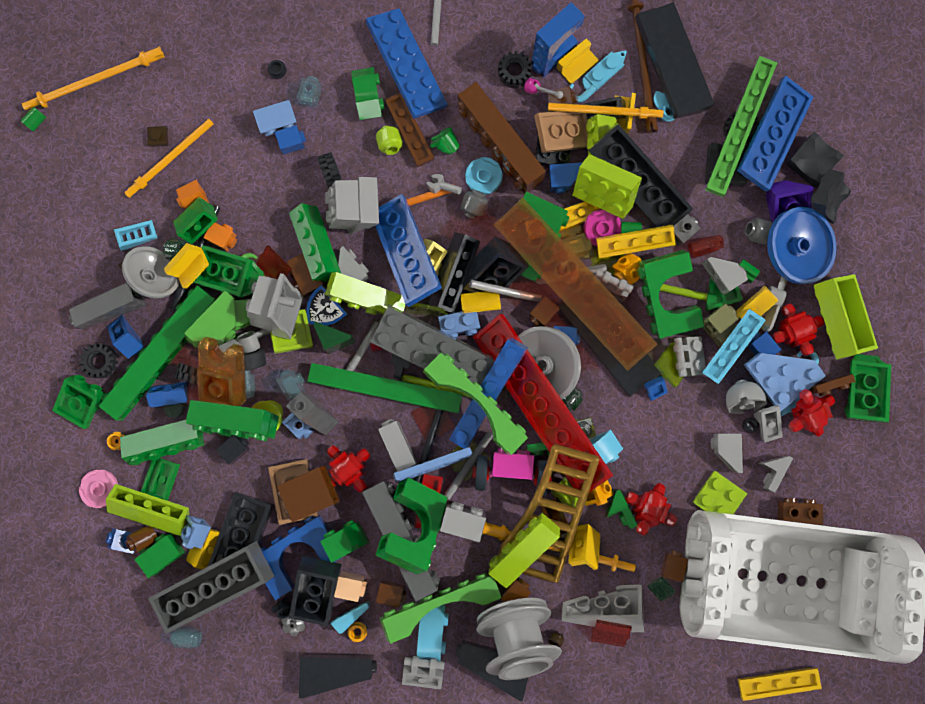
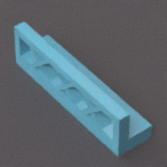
[702,309,766,384]

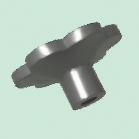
[282,617,305,636]

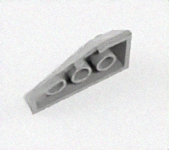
[562,585,644,632]

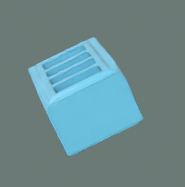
[114,220,157,251]
[330,601,371,634]

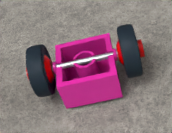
[472,449,551,496]

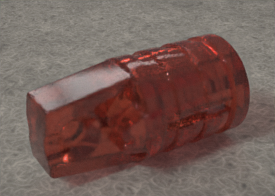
[688,235,724,259]

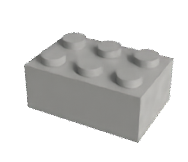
[440,501,486,542]

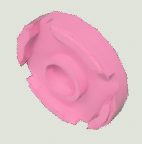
[79,470,119,508]

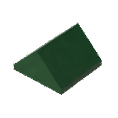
[314,321,356,354]

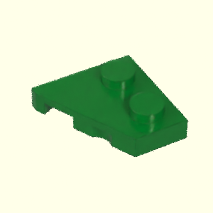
[705,276,743,312]

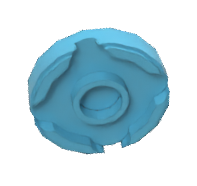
[465,157,503,194]

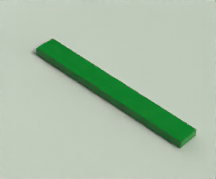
[307,363,462,414]

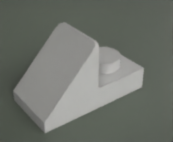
[753,405,783,443]
[758,456,793,493]

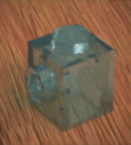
[276,369,307,401]

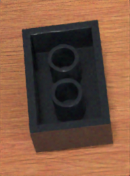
[289,556,342,626]

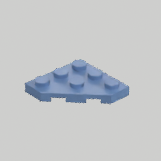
[744,353,826,412]

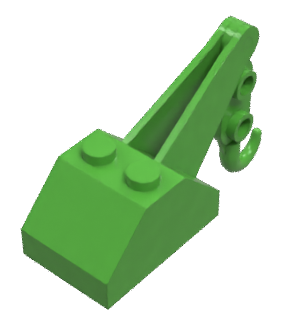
[184,253,265,348]

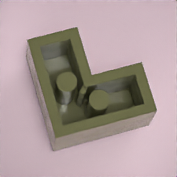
[702,304,738,348]

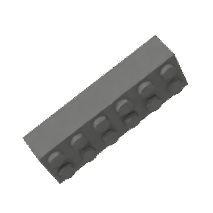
[370,304,494,386]
[362,480,440,601]
[148,541,275,634]

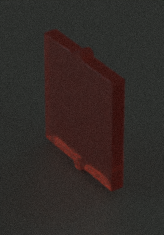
[256,245,292,279]
[412,406,455,440]
[591,620,632,647]

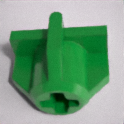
[430,127,459,155]

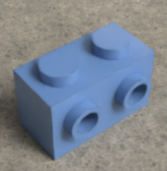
[253,100,297,136]
[438,312,480,338]

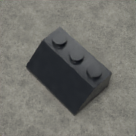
[463,236,529,295]

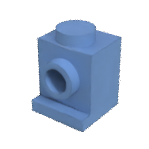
[282,413,313,439]
[181,515,211,549]

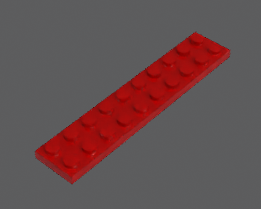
[473,314,614,493]

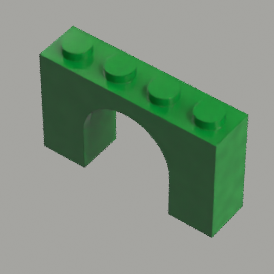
[518,192,570,281]
[637,250,704,339]
[376,477,448,575]

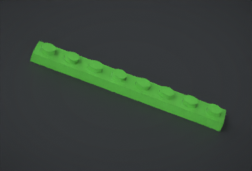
[705,56,777,197]

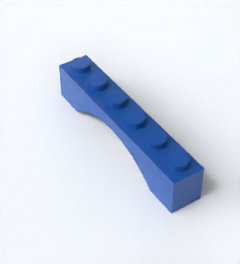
[449,337,528,449]

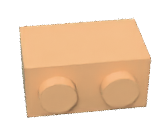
[334,571,367,602]

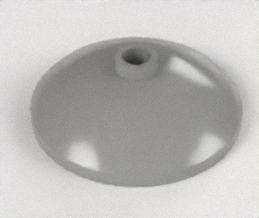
[122,247,180,298]

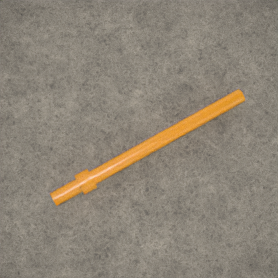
[548,103,664,119]
[124,119,214,198]

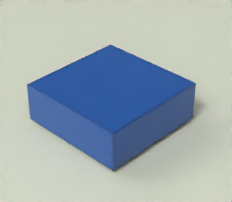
[644,376,668,401]

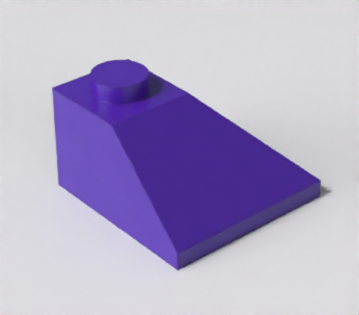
[766,180,813,223]

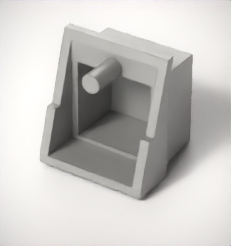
[325,177,379,234]
[246,273,303,340]

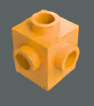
[612,253,642,285]
[585,480,614,506]

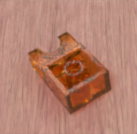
[197,337,246,406]

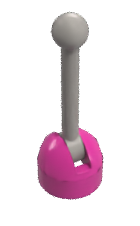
[524,78,563,99]

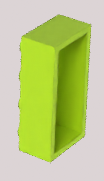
[814,274,878,360]

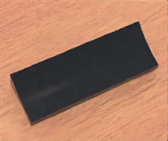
[634,2,714,119]
[588,123,693,227]
[559,282,662,397]

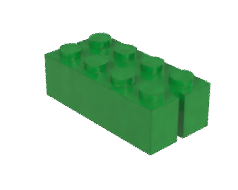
[185,400,279,442]

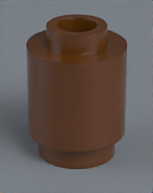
[125,526,157,553]

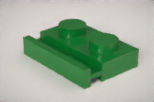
[141,457,180,501]

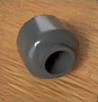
[461,189,488,219]
[745,218,773,244]

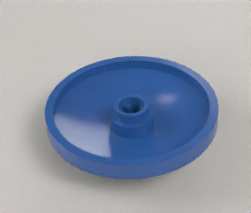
[767,207,836,284]

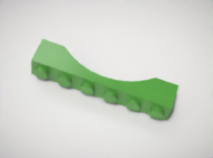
[423,353,528,455]
[379,572,501,644]

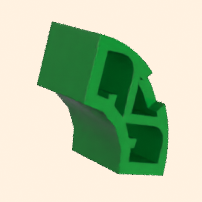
[351,67,384,120]
[320,520,370,563]

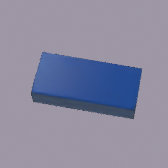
[146,381,189,407]

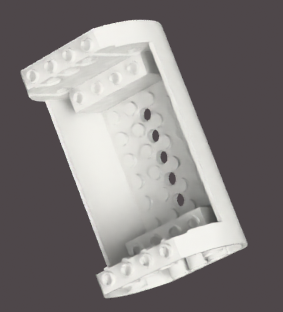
[679,510,925,664]

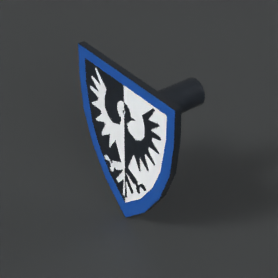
[306,285,348,325]

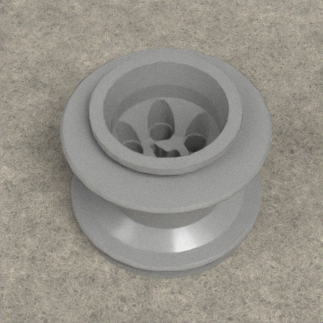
[477,598,562,680]

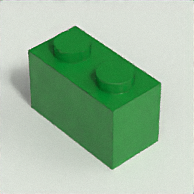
[173,197,218,244]
[135,534,185,578]

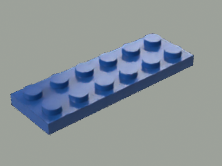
[365,8,448,119]
[736,76,814,191]
[375,194,442,307]

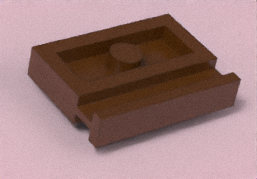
[809,374,856,396]

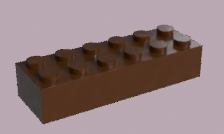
[457,82,546,194]

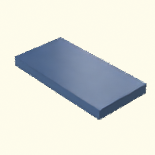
[393,447,472,483]

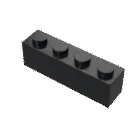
[427,232,481,313]

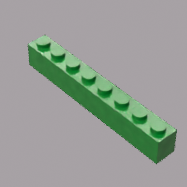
[99,286,216,421]

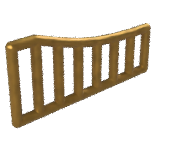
[497,444,599,583]

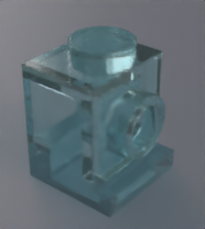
[296,76,322,107]

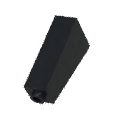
[455,640,528,702]
[299,653,377,698]

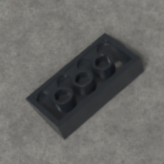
[208,492,274,566]

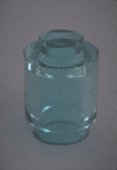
[235,370,256,398]
[170,627,202,649]

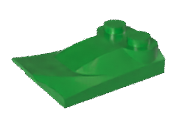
[194,245,264,297]
[844,354,891,423]

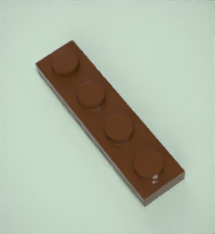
[385,93,434,167]

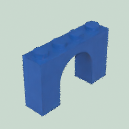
[531,2,585,77]
[261,516,339,600]

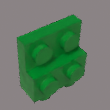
[52,375,106,430]

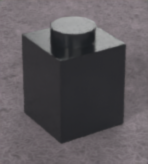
[216,436,250,465]

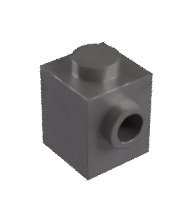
[674,214,700,247]

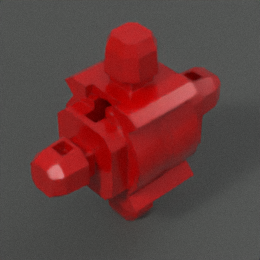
[771,303,824,356]
[788,389,835,437]
[327,445,371,493]
[625,483,677,536]

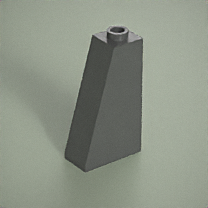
[69,283,146,329]
[286,392,339,435]

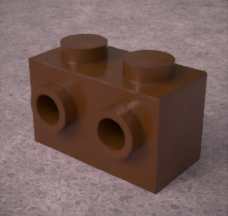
[778,498,823,526]

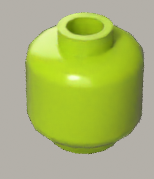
[376,126,402,155]

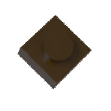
[147,126,168,147]

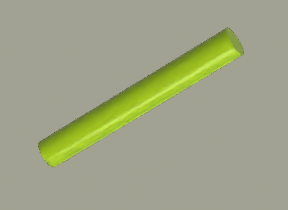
[660,284,707,301]

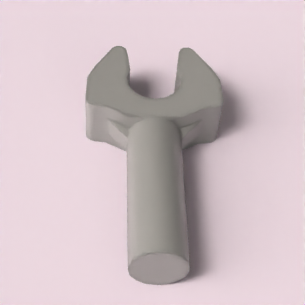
[427,174,462,194]

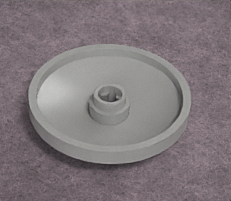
[518,326,581,399]

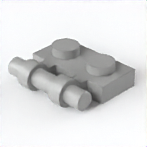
[590,269,633,302]
[673,336,706,377]
[402,656,445,689]

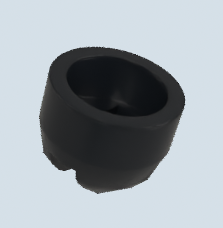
[742,417,759,433]

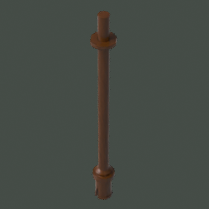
[627,0,659,133]

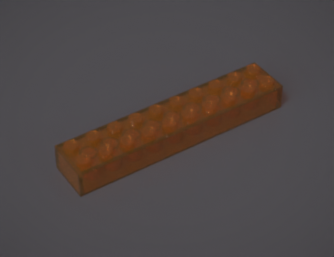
[494,198,657,371]

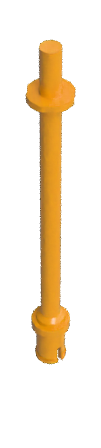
[22,46,165,110]
[482,522,636,572]

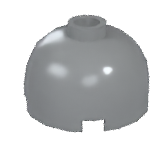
[726,380,767,414]

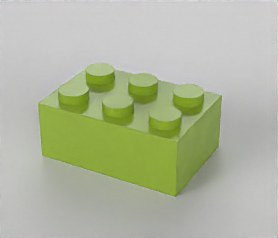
[573,154,642,219]

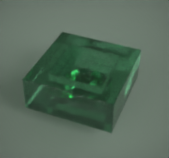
[647,576,675,601]

